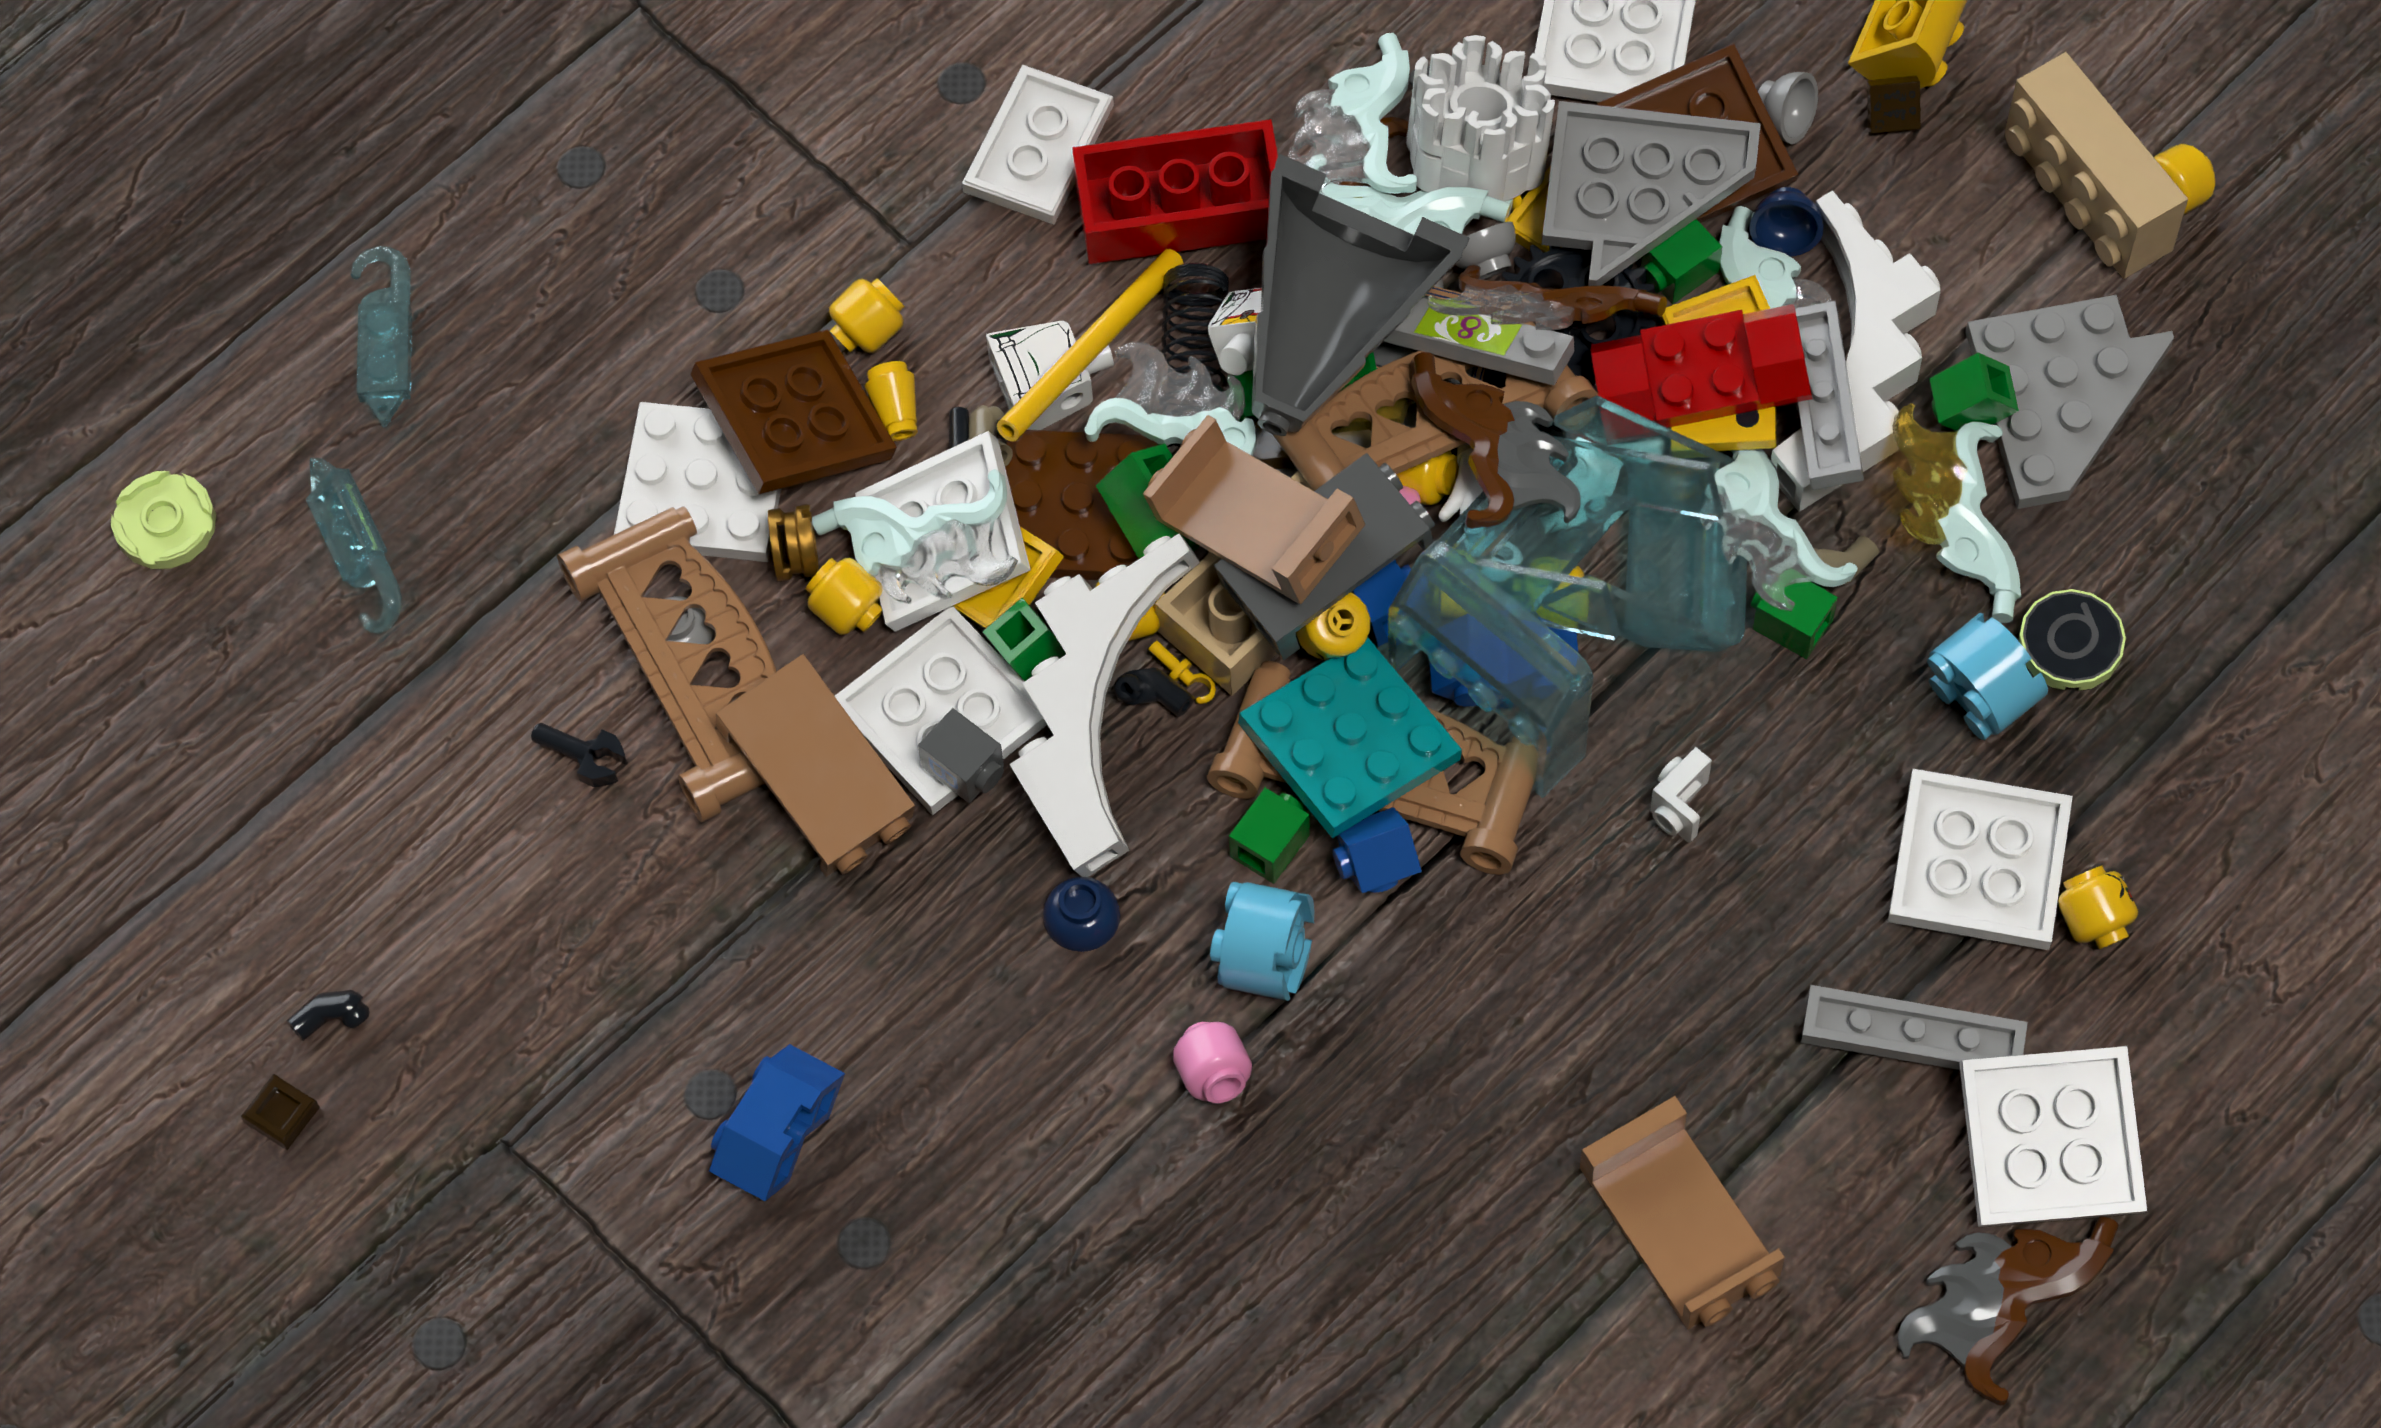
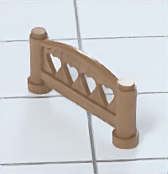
[1273,308,1599,491]
[557,506,777,822]
[1207,661,1543,875]

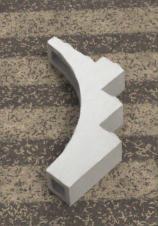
[1771,191,1941,512]
[1009,534,1200,877]

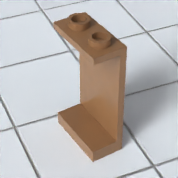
[1143,415,1365,605]
[716,654,915,877]
[1580,1096,1785,1330]

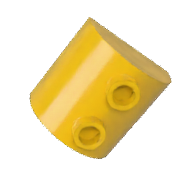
[1848,0,1967,89]

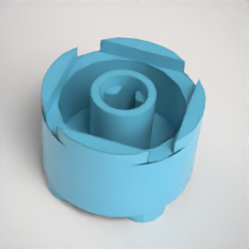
[1927,613,2048,740]
[1210,882,1315,1001]

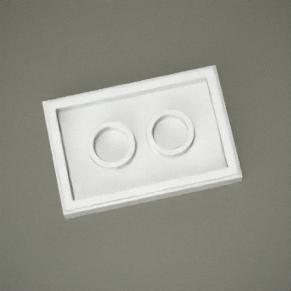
[962,65,1114,224]

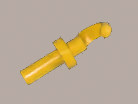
[1148,640,1216,704]

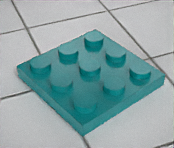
[1238,637,1462,838]

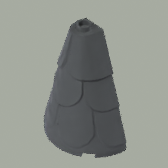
[1252,154,1470,436]

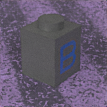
[918,708,1004,804]

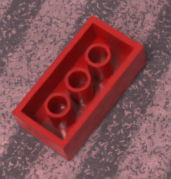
[1072,119,1278,264]

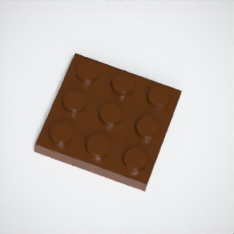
[1597,43,1798,223]
[690,329,897,495]
[1005,430,1157,580]

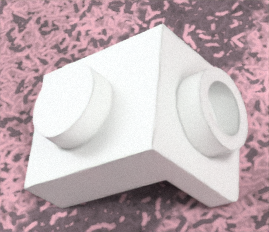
[1650,747,1712,843]

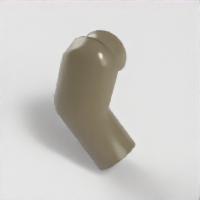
[968,405,1013,466]
[1814,535,1879,585]

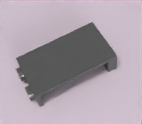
[1214,453,1435,661]

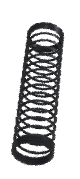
[1157,263,1229,456]

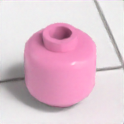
[1173,1022,1252,1103]

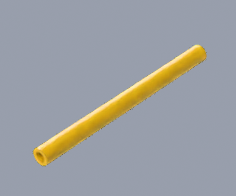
[997,249,1184,442]

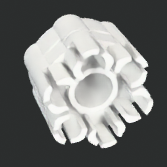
[1406,35,1555,201]

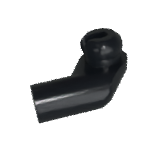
[1114,668,1195,717]
[286,990,370,1041]

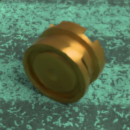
[768,504,819,581]

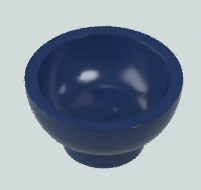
[1750,187,1823,257]
[1043,877,1121,952]

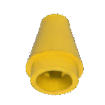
[865,361,918,441]

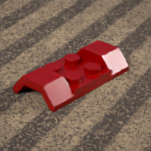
[1591,304,1812,440]

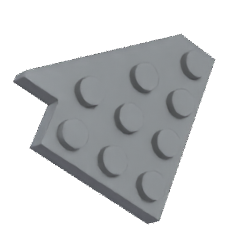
[1542,101,1761,286]
[1965,295,2174,509]

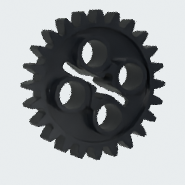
[1494,245,1658,390]

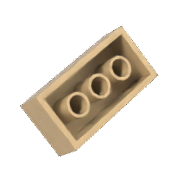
[2005,52,2188,279]
[1155,470,1312,696]

